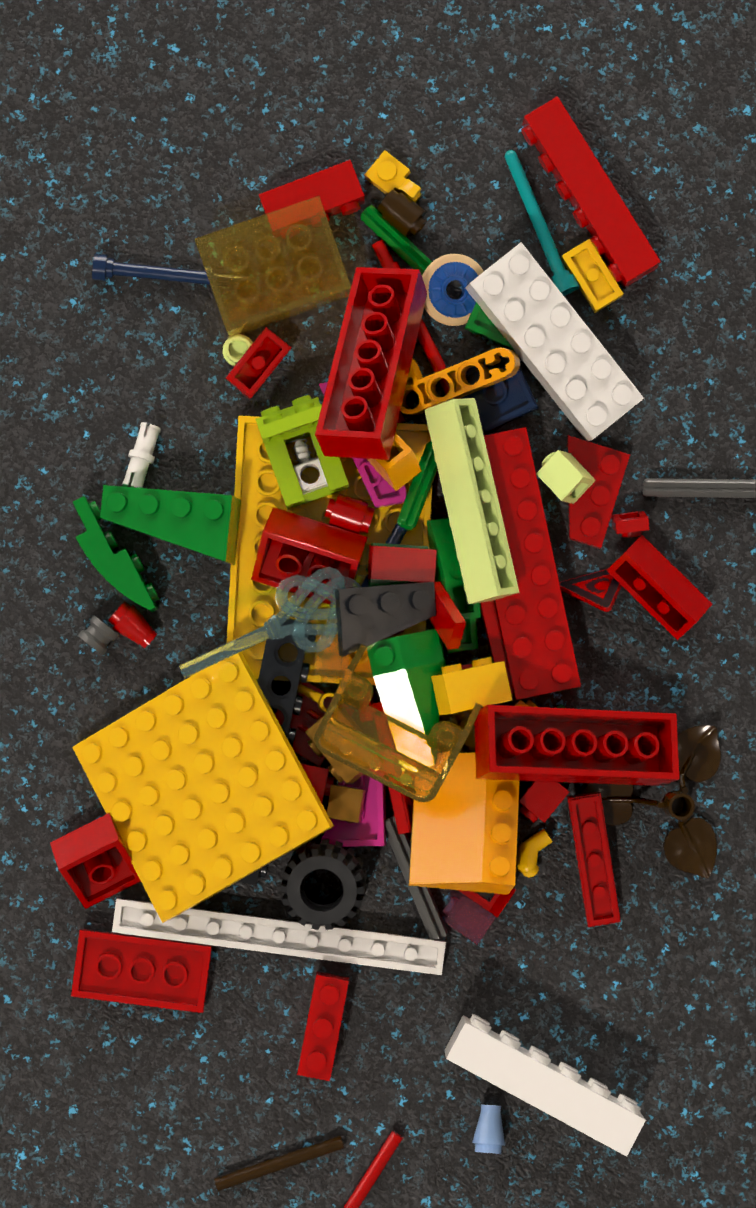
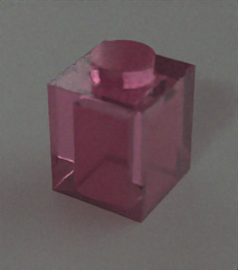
[442,893,496,945]

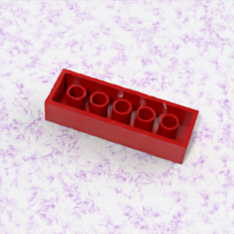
[315,267,427,460]
[474,705,679,786]

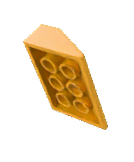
[409,752,519,895]

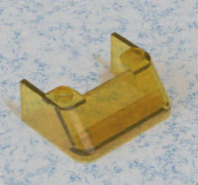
[314,644,482,802]

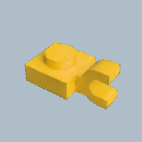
[364,150,422,203]

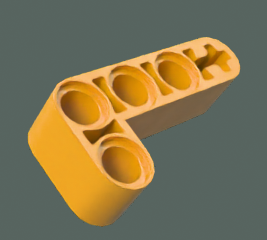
[400,347,520,415]

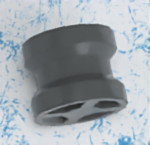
[78,615,119,655]

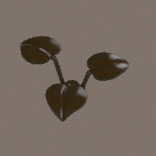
[578,725,721,878]

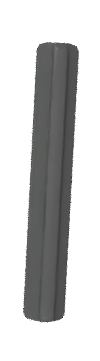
[642,478,756,498]
[385,816,448,940]

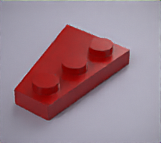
[567,435,630,549]

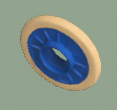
[422,254,484,326]

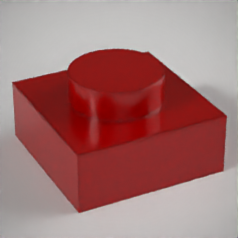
[611,511,650,538]

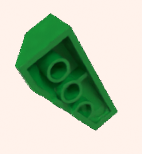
[366,629,446,773]

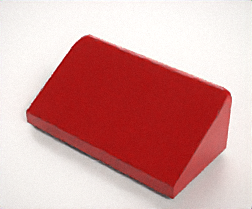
[225,327,292,400]

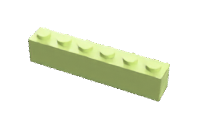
[424,398,520,604]

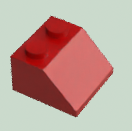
[50,813,141,909]

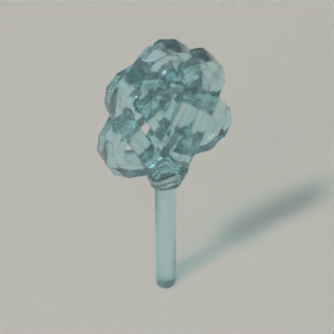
[179,567,361,678]

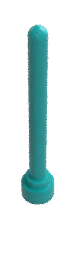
[504,150,580,296]

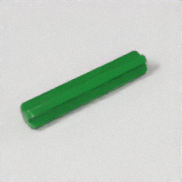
[360,205,432,275]
[397,441,438,530]

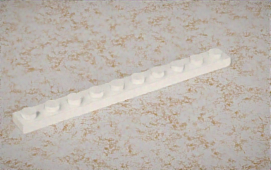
[112,898,446,975]

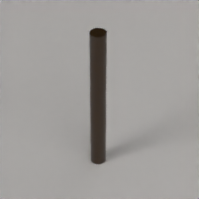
[214,1135,345,1191]

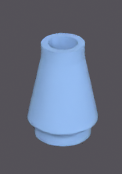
[472,1104,505,1154]

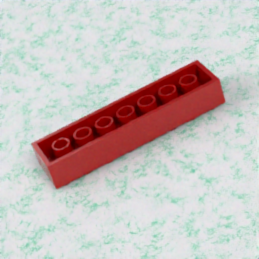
[484,427,581,701]

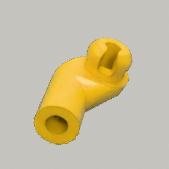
[516,829,552,878]

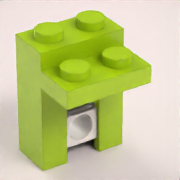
[256,395,349,510]

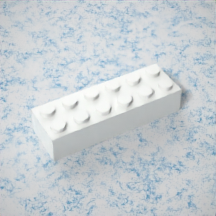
[465,242,644,441]
[444,1014,646,1157]

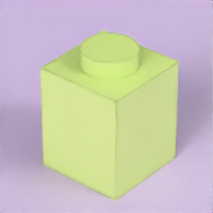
[536,450,596,504]

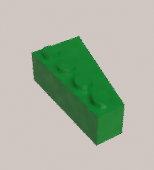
[100,485,241,565]

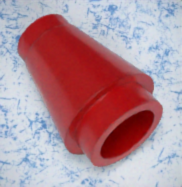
[107,601,157,648]

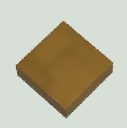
[327,784,366,823]

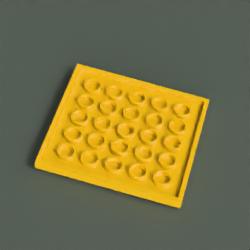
[72,649,334,923]

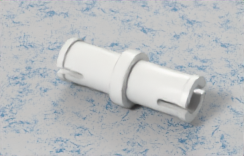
[122,422,161,488]

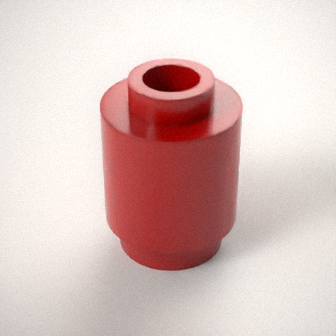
[324,494,375,534]

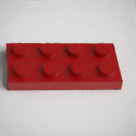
[71,929,212,1013]

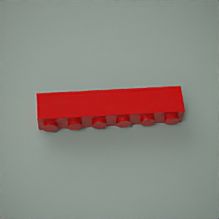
[521,96,661,288]

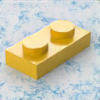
[561,239,624,313]

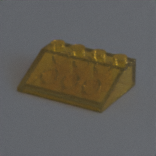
[195,196,351,337]

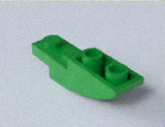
[73,496,160,612]
[427,517,481,653]

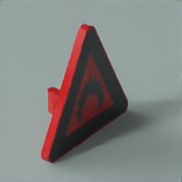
[559,569,622,612]

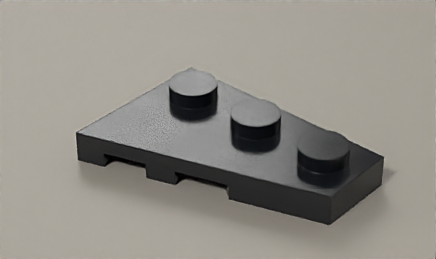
[335,582,436,657]

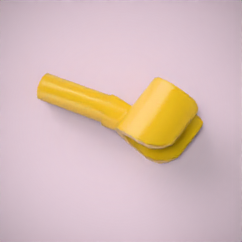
[298,684,339,713]

